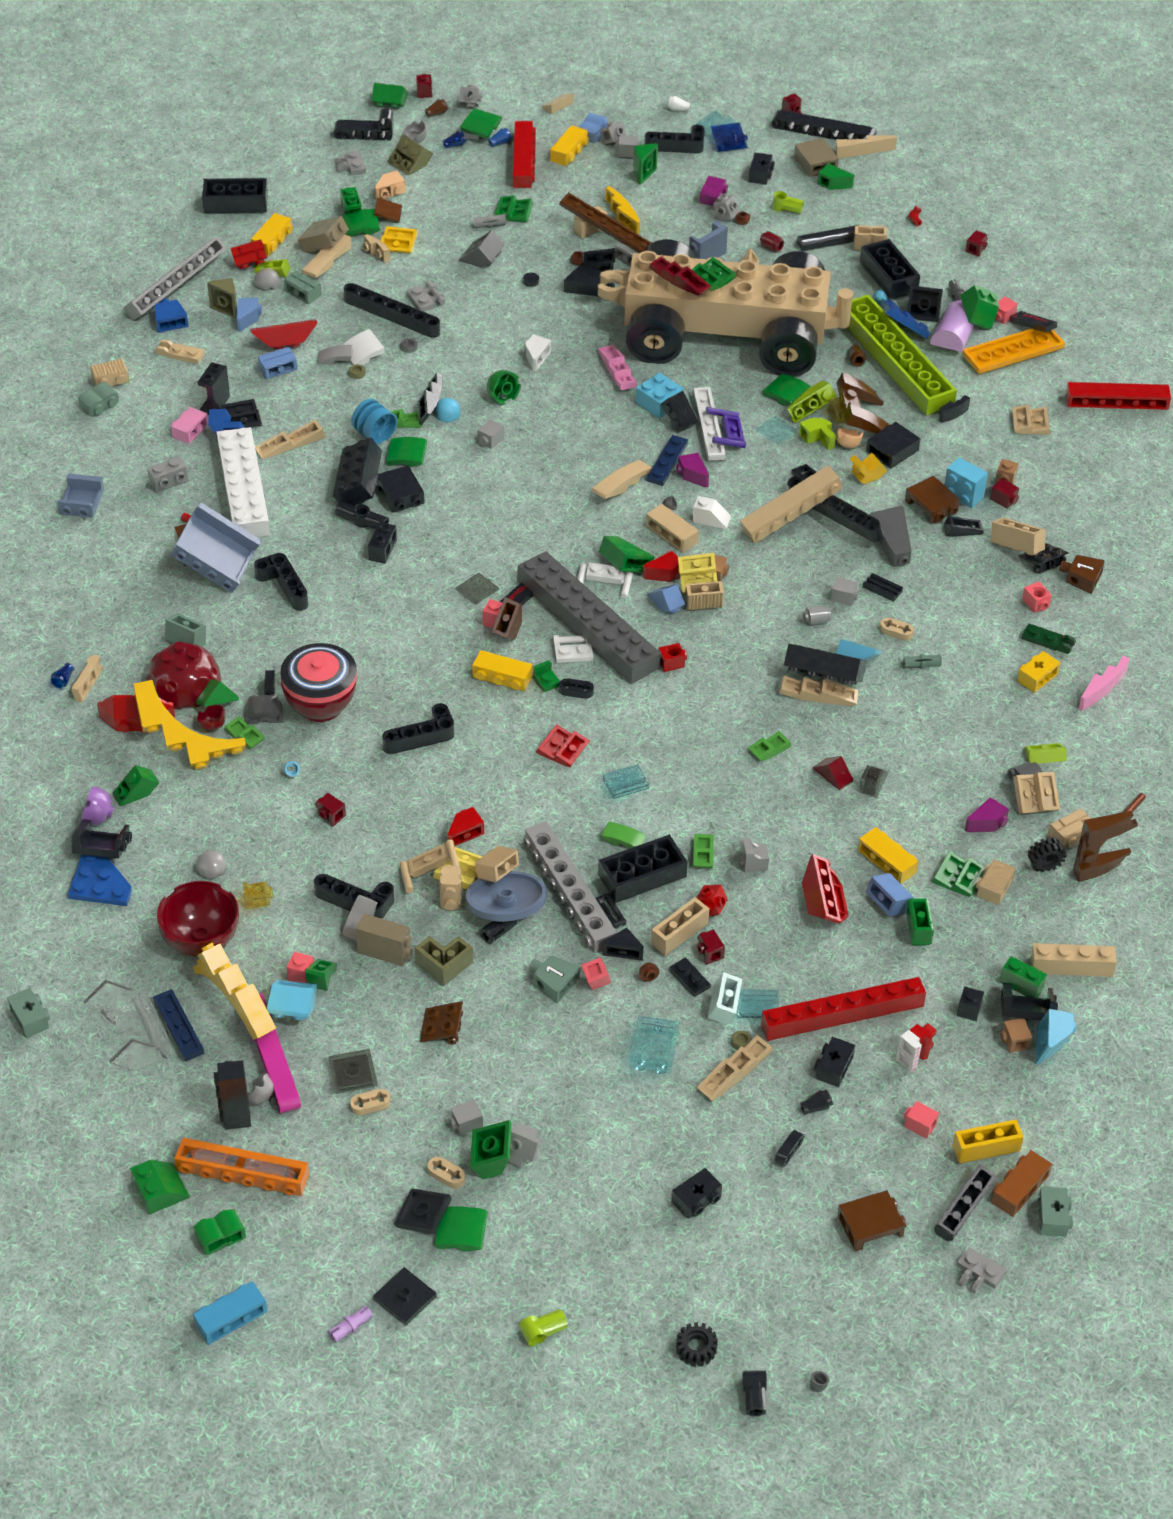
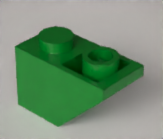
[817,163,855,190]
[340,187,362,214]
[113,765,159,806]

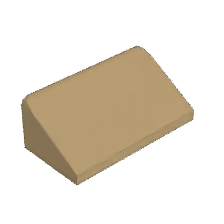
[541,93,574,114]

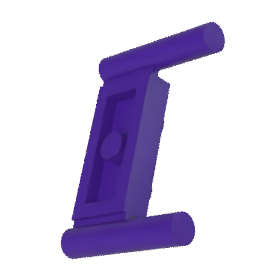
[705,407,746,448]

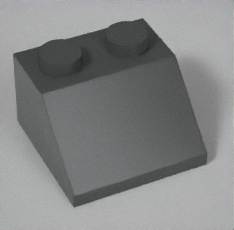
[459,230,505,268]

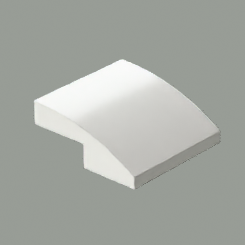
[343,329,385,365]

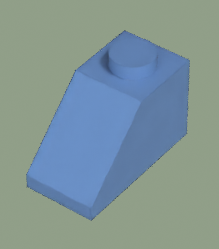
[237,298,262,331]
[648,584,685,614]

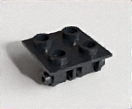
[1018,543,1069,574]

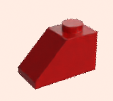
[643,551,681,582]
[448,807,485,847]

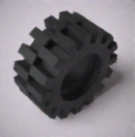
[1027,837,1067,872]
[676,1322,718,1367]

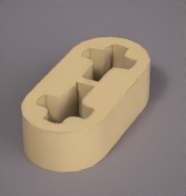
[880,618,914,641]
[350,1089,390,1115]
[428,1157,465,1189]

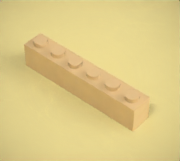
[740,465,843,543]

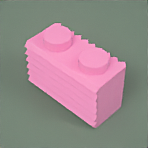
[171,407,209,444]

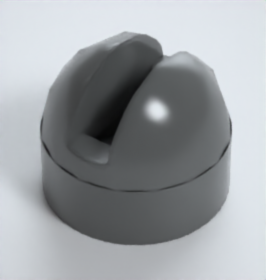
[663,496,677,510]
[810,1371,829,1392]

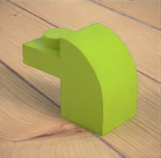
[799,418,836,450]

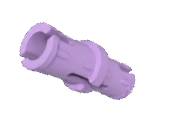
[328,1305,373,1343]

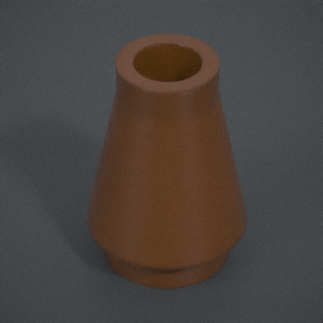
[425,99,448,117]
[850,345,866,367]

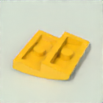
[381,226,417,254]

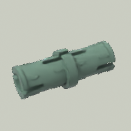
[903,654,942,669]

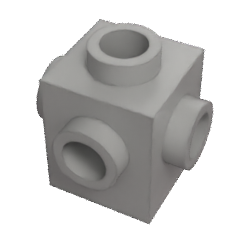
[459,85,482,108]
[600,121,626,144]
[713,194,740,220]

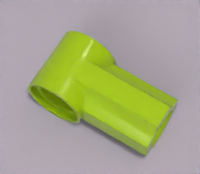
[772,191,804,214]
[519,1309,568,1347]

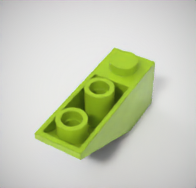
[787,380,837,423]

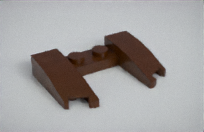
[836,372,890,434]
[1073,811,1138,882]

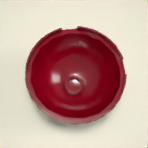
[146,642,221,710]
[157,881,239,957]

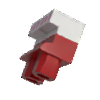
[896,1023,937,1072]

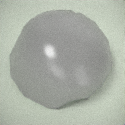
[404,121,427,143]
[254,268,280,291]
[196,850,227,879]
[247,1073,274,1105]

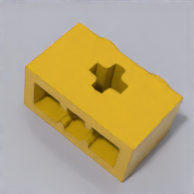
[1017,651,1061,693]

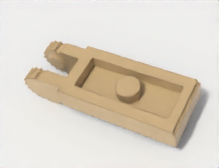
[155,340,205,364]
[72,654,103,703]

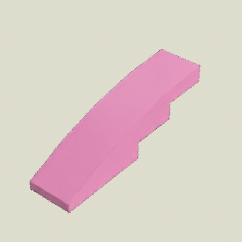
[598,345,637,390]
[1079,656,1130,711]

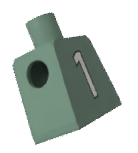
[529,956,580,1004]

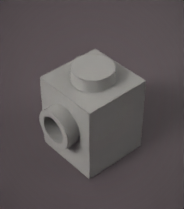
[616,135,638,158]
[477,419,504,449]
[831,577,860,606]
[449,1099,483,1136]

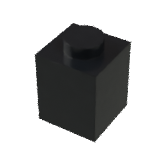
[957,986,984,1022]

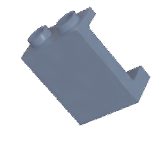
[689,221,728,259]
[57,473,104,518]

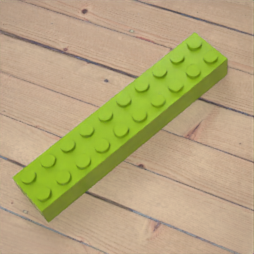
[846,294,957,416]

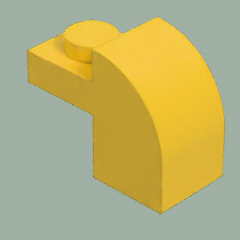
[850,453,888,484]

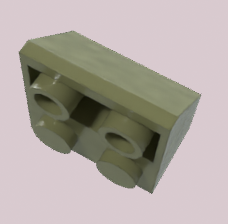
[387,135,433,175]

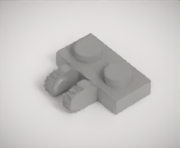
[334,151,366,175]
[957,1247,1007,1293]

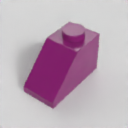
[676,452,709,488]
[965,797,1009,832]

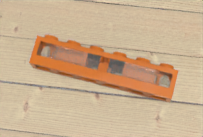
[174,1137,309,1196]

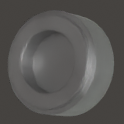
[401,338,417,353]

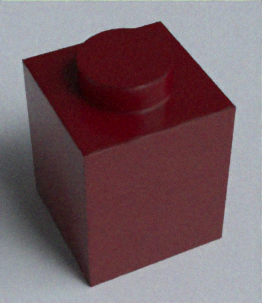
[416,74,433,98]
[990,478,1019,509]

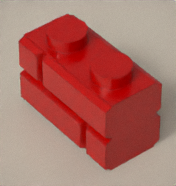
[230,239,267,269]

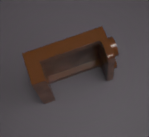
[905,476,960,524]
[837,1190,907,1252]

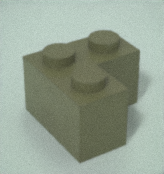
[415,936,473,985]

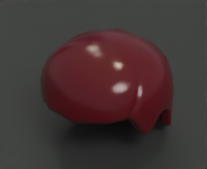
[196,704,226,731]

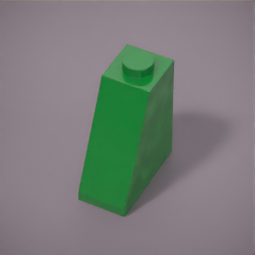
[599,536,655,573]

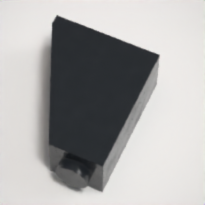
[564,263,615,297]

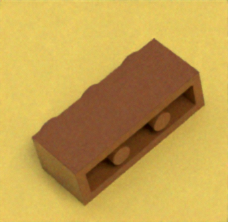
[992,1150,1053,1217]

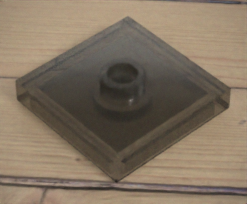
[328,1048,378,1094]

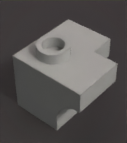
[739,837,769,872]
[508,1122,541,1167]

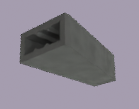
[870,505,912,567]

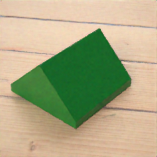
[633,143,658,185]

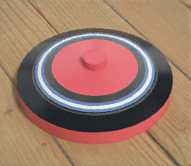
[280,643,357,703]

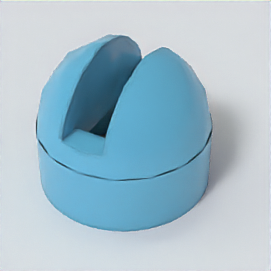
[873,290,887,305]
[283,761,300,777]

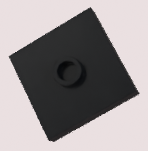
[394,1188,452,1234]
[373,1267,437,1326]

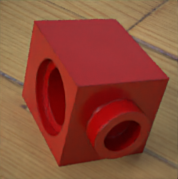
[658,643,687,672]

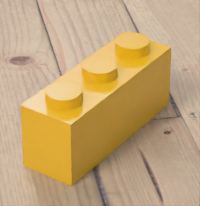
[550,125,589,167]
[250,213,293,256]
[472,650,533,692]
[858,827,918,884]
[952,1119,1024,1164]

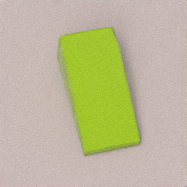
[253,259,291,278]

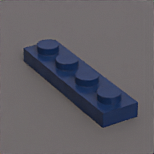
[647,435,688,486]
[153,989,205,1061]

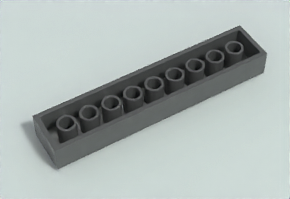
[517,551,661,684]

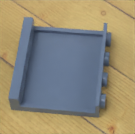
[170,502,262,593]

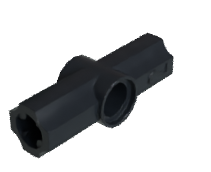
[335,501,389,529]

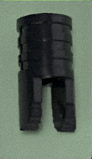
[479,920,517,944]

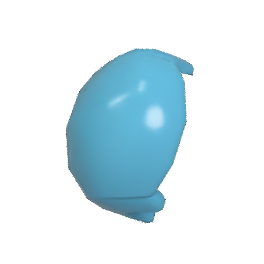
[434,398,461,422]

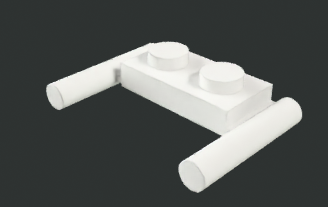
[577,563,633,599]

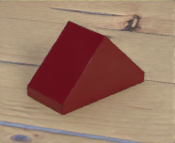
[813,756,854,791]

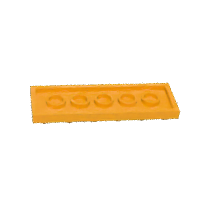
[962,329,1065,374]

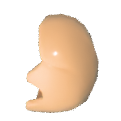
[836,428,863,449]

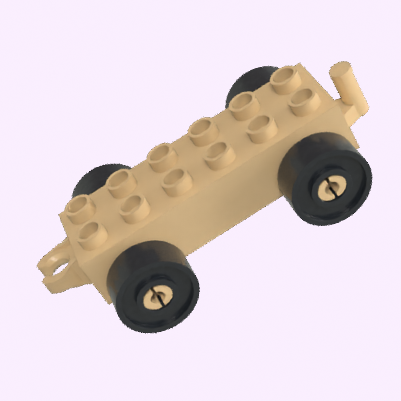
[598,239,853,377]

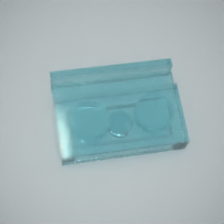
[603,764,649,799]
[737,989,779,1018]

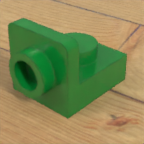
[534,660,560,692]

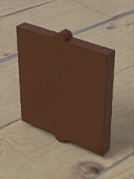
[374,197,402,223]

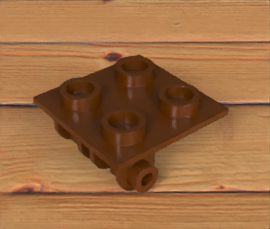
[420,1001,463,1045]

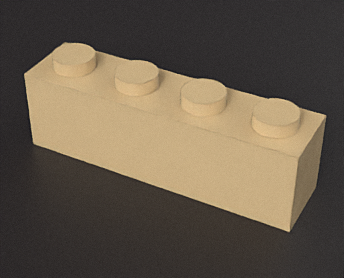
[1030,943,1117,977]

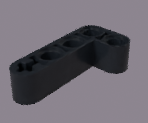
[333,108,394,141]
[644,124,705,154]
[254,553,309,611]
[382,703,455,754]
[314,874,395,919]

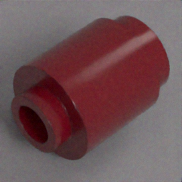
[760,231,784,252]

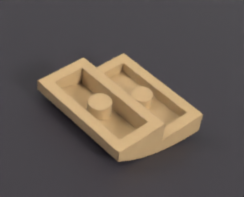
[1012,405,1051,435]
[1013,772,1060,815]

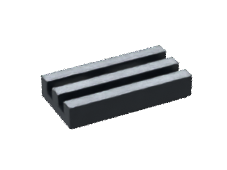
[863,573,903,602]
[595,893,627,929]

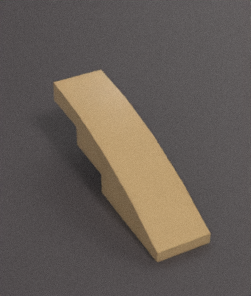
[592,460,652,499]
[779,675,859,706]
[697,1035,773,1102]

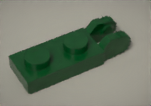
[1021,623,1076,654]

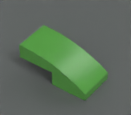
[391,409,422,428]
[224,716,265,749]
[748,731,791,761]
[600,821,646,849]
[693,834,714,868]

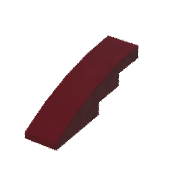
[649,256,711,296]

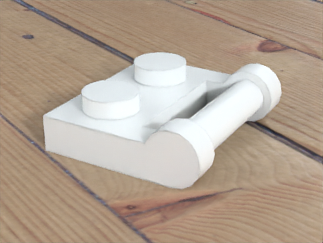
[553,635,593,663]

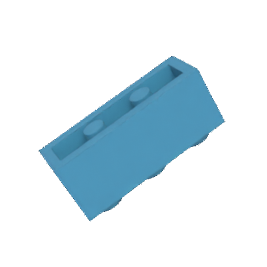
[193,1281,268,1345]

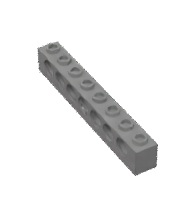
[123,236,227,321]
[523,821,617,953]

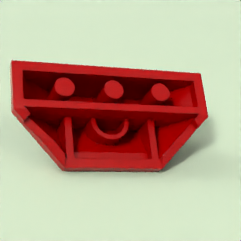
[250,319,318,350]
[97,695,175,732]
[802,854,849,924]

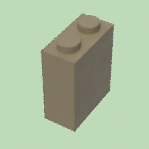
[794,138,839,177]
[298,216,348,253]
[356,914,413,967]

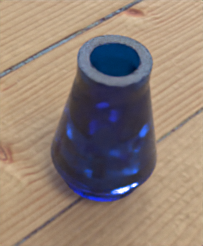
[442,131,466,149]
[50,663,74,688]

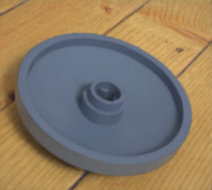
[466,871,547,921]

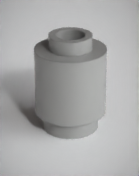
[803,605,831,626]

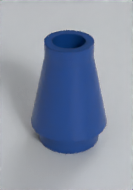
[488,128,512,147]

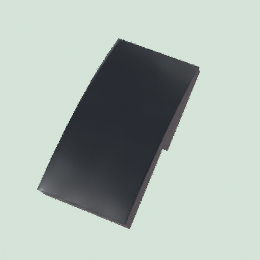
[939,395,970,423]

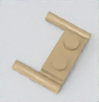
[399,840,459,893]

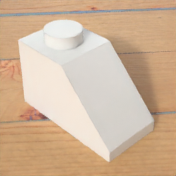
[524,334,551,371]
[693,496,731,529]

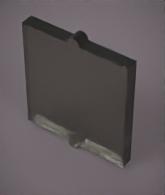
[455,573,499,605]

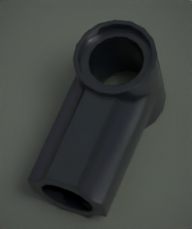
[742,1370,767,1417]

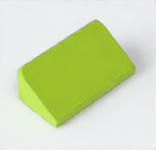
[1024,743,1067,764]

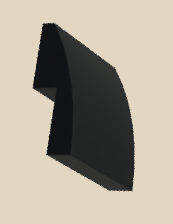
[581,248,616,272]
[221,399,262,428]

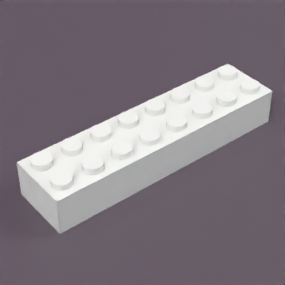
[217,427,270,537]

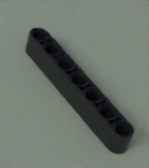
[771,110,877,140]
[343,283,440,338]
[787,476,884,542]

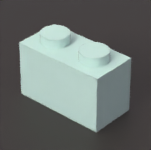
[708,972,742,1024]

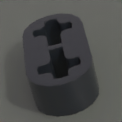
[264,670,276,695]
[559,678,594,699]
[775,1129,805,1167]

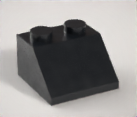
[907,285,943,322]

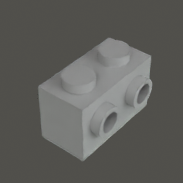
[147,457,188,493]

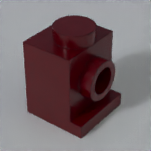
[781,93,802,114]
[965,230,988,257]
[315,793,346,827]
[697,929,725,965]

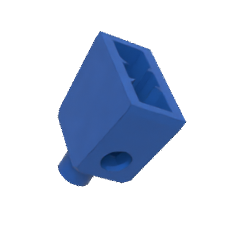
[155,298,189,333]

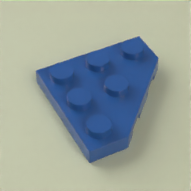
[879,299,931,339]
[68,855,132,906]

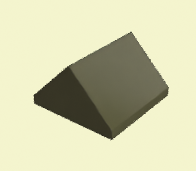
[207,278,237,319]

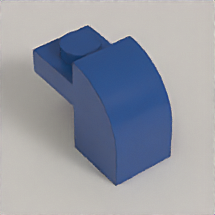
[208,409,245,437]

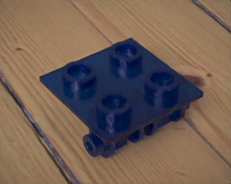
[711,122,748,152]

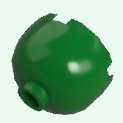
[486,369,521,405]

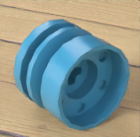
[351,399,397,444]

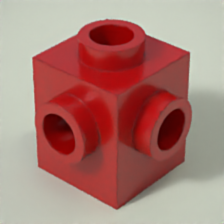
[696,884,728,916]

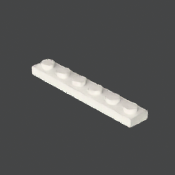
[693,387,726,461]

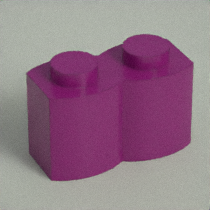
[699,176,729,206]

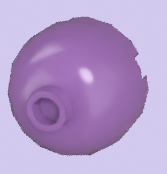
[80,786,114,826]

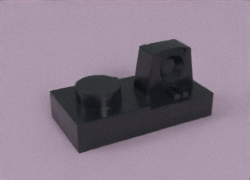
[669,957,711,997]

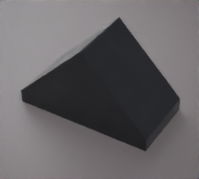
[603,928,644,961]

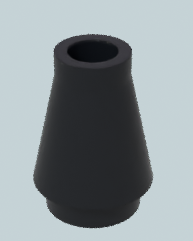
[800,1089,833,1115]

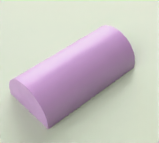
[930,300,975,352]

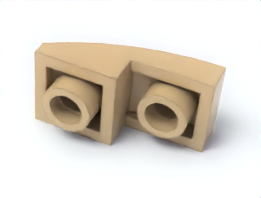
[363,234,390,263]

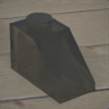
[859,764,890,798]

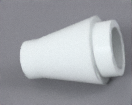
[668,96,690,112]

